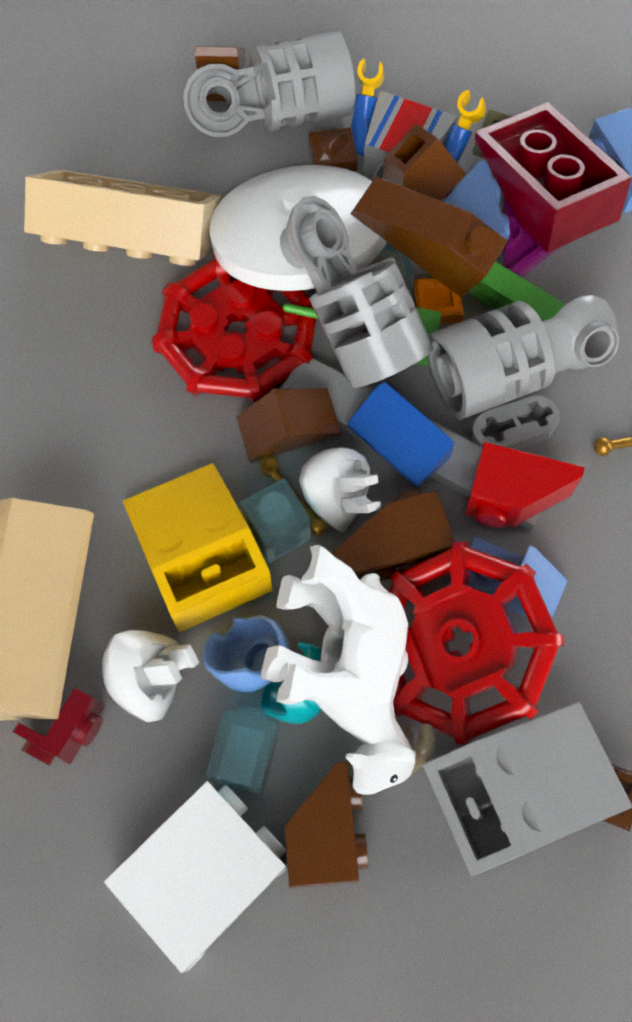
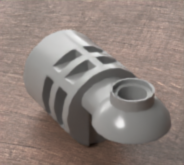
[183,30,355,137]
[280,196,433,388]
[427,295,620,420]

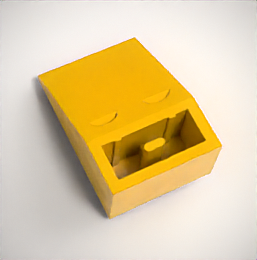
[123,463,273,633]

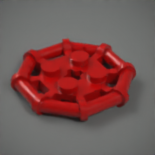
[151,254,316,403]
[389,541,564,745]

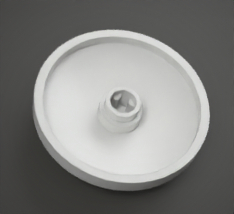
[209,165,387,291]

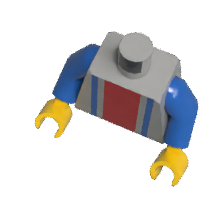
[351,58,486,181]

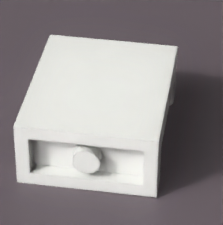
[104,781,287,973]

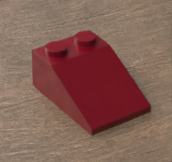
[475,102,632,253]

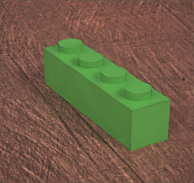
[468,262,566,321]

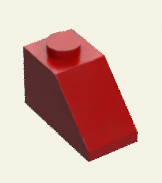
[464,442,585,528]

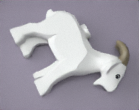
[261,545,436,795]

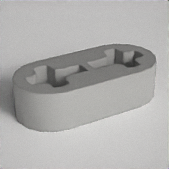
[470,395,560,451]

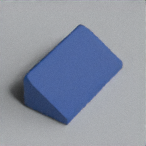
[347,381,455,489]

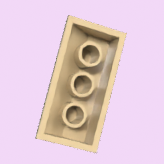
[24,169,224,266]
[0,498,94,721]

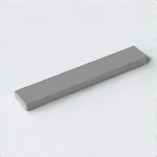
[281,358,542,531]

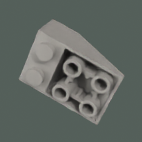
[423,702,632,877]

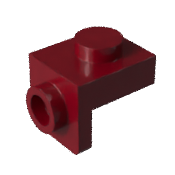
[12,688,104,766]

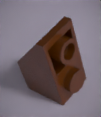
[382,124,466,201]
[285,762,368,889]

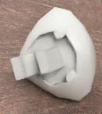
[299,447,381,532]
[102,630,200,722]

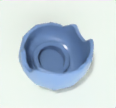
[201,615,289,692]

